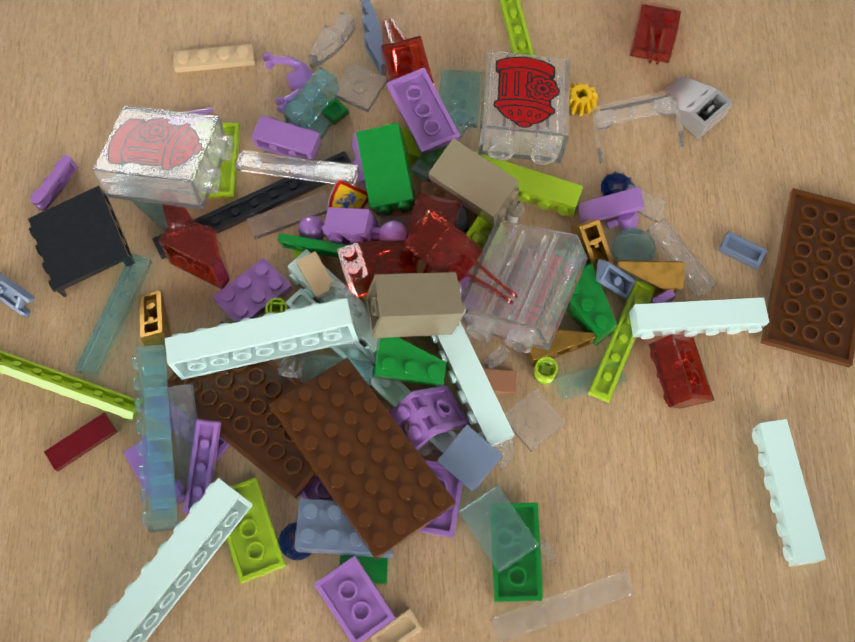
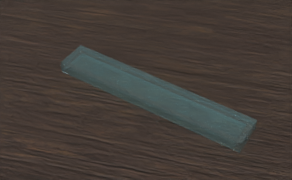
[74,253,153,379]

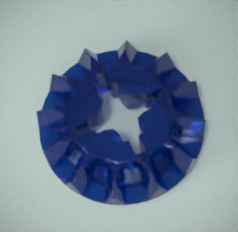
[601,171,635,196]
[278,522,312,560]

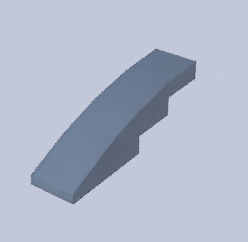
[361,0,385,76]

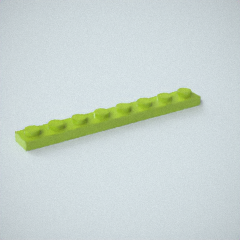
[0,350,145,420]

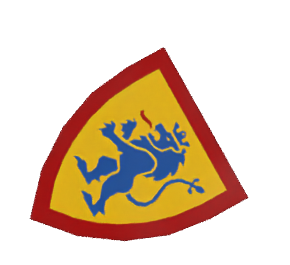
[327,178,369,210]

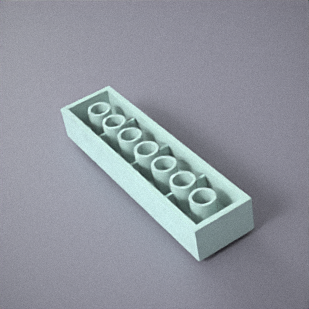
[165,298,358,380]
[87,478,253,642]

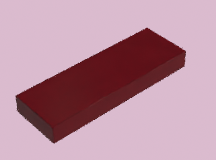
[44,412,118,472]

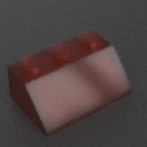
[648,334,714,409]

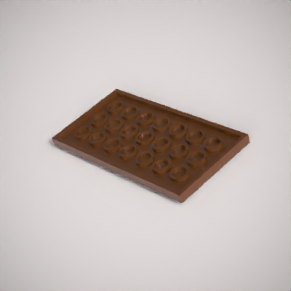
[761,188,855,368]
[160,321,317,500]
[269,357,456,560]

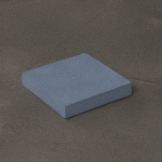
[437,425,504,492]

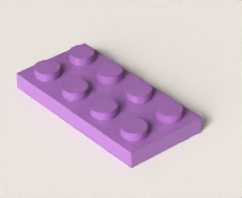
[386,68,460,156]

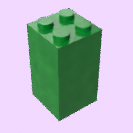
[356,123,418,217]

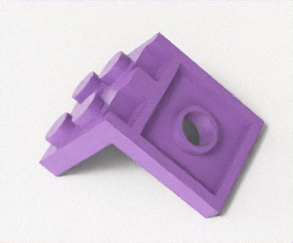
[389,385,469,450]

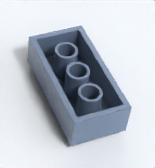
[294,499,393,558]

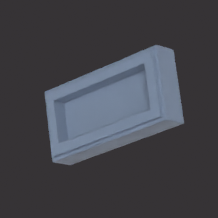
[718,231,768,270]

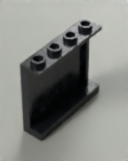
[28,186,135,297]

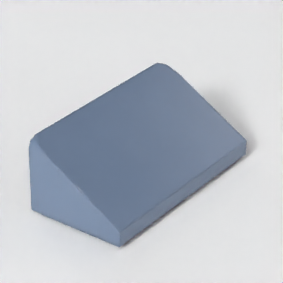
[596,259,636,300]

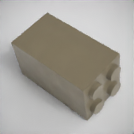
[428,138,520,226]
[366,272,466,338]

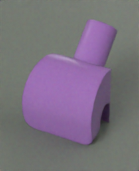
[606,211,639,231]

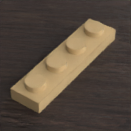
[173,44,255,73]

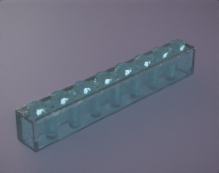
[132,345,179,533]

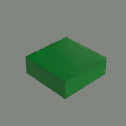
[320,97,349,125]

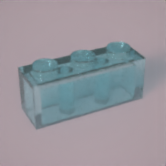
[283,67,339,129]

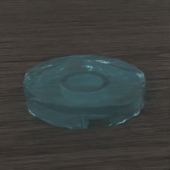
[612,228,656,260]

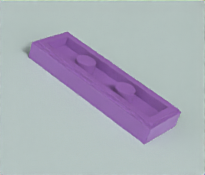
[578,187,645,222]

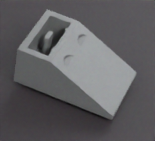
[654,76,733,139]

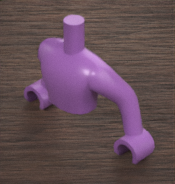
[263,52,325,113]

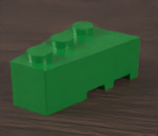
[557,263,617,346]
[372,337,446,387]

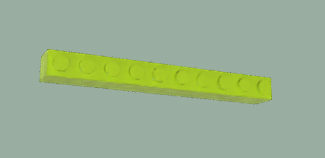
[384,122,583,217]

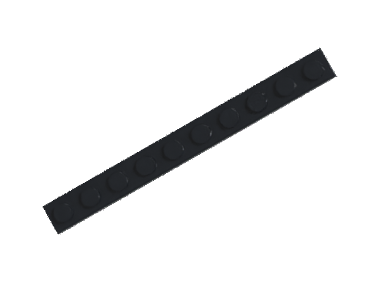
[152,151,354,259]

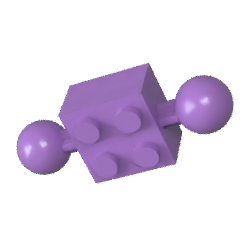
[298,207,407,251]

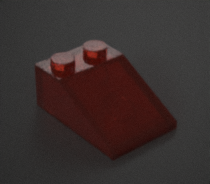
[337,240,417,299]

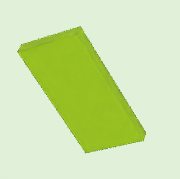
[191,122,241,199]
[226,477,287,584]

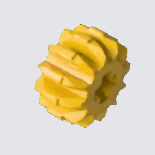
[563,81,598,117]

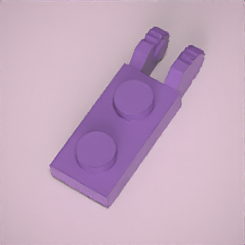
[30,154,78,211]

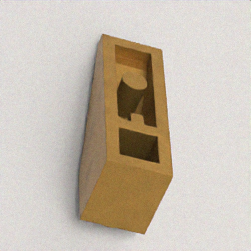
[571,219,615,287]
[614,260,685,293]
[139,290,171,357]
[521,329,596,367]

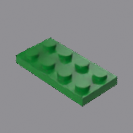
[491,502,543,603]

